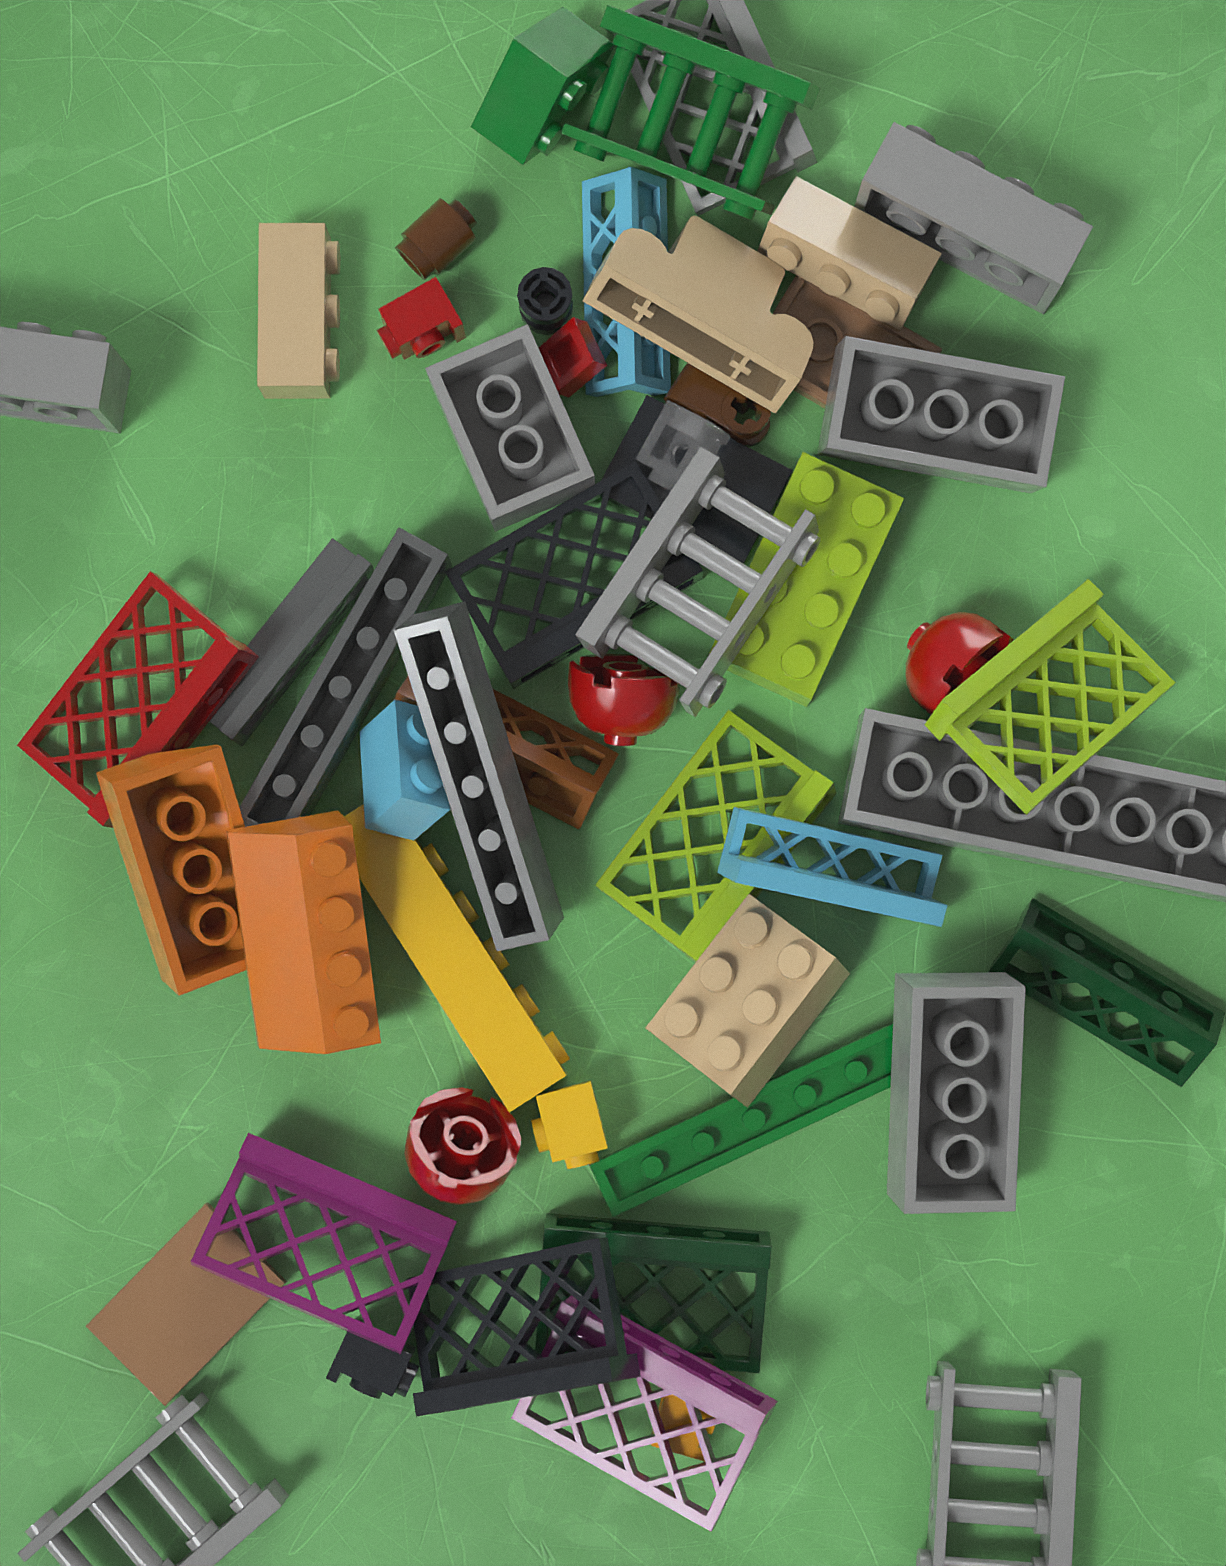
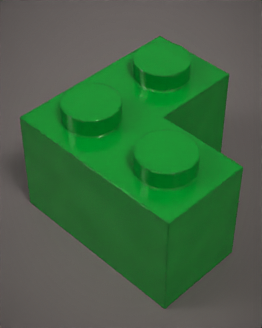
[471,7,614,165]

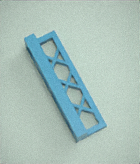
[582,167,671,397]
[717,807,947,927]

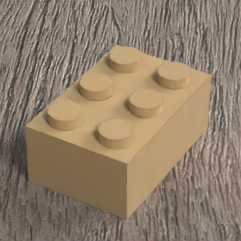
[645,894,850,1108]

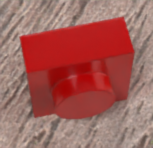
[538,317,607,398]

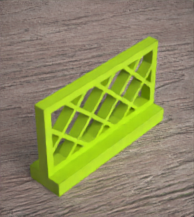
[924,579,1176,815]
[595,709,837,963]

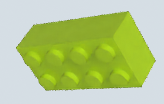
[708,452,904,707]

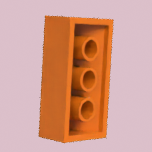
[96,744,246,996]
[226,810,381,1054]

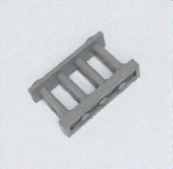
[575,447,820,717]
[916,1361,1082,1566]
[17,1392,289,1566]

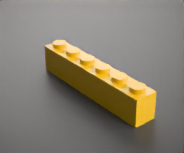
[344,804,570,1113]

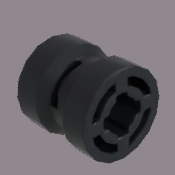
[517,267,573,335]

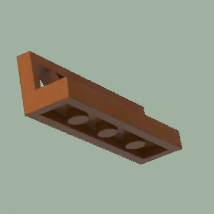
[394,677,619,830]

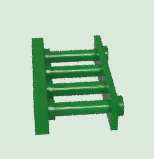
[561,5,820,220]

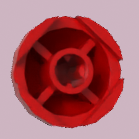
[906,612,1013,715]
[568,654,680,746]
[405,1087,521,1205]

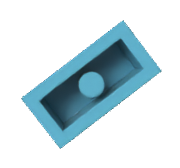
[360,700,450,841]

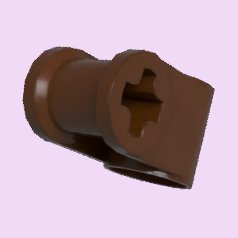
[664,362,771,447]

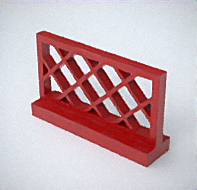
[17,571,259,828]

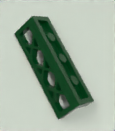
[989,898,1225,1087]

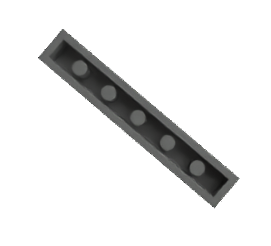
[239,528,452,827]
[394,601,564,951]

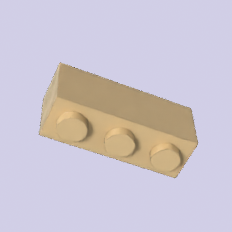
[757,176,942,331]
[257,223,341,399]

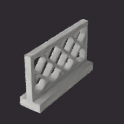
[614,0,817,216]

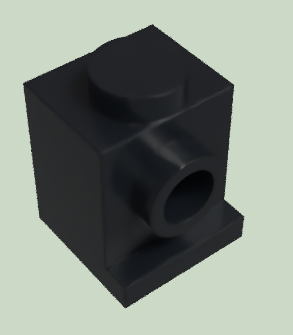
[326,1319,420,1399]

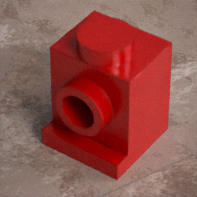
[376,277,466,360]

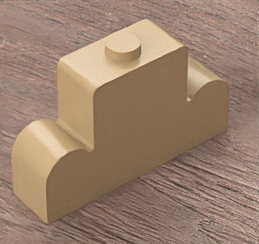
[582,216,814,414]

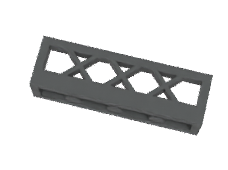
[209,538,375,746]

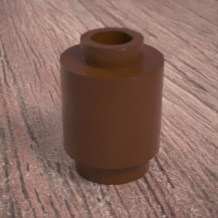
[395,198,477,280]

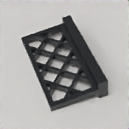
[445,461,703,690]
[407,1237,641,1417]

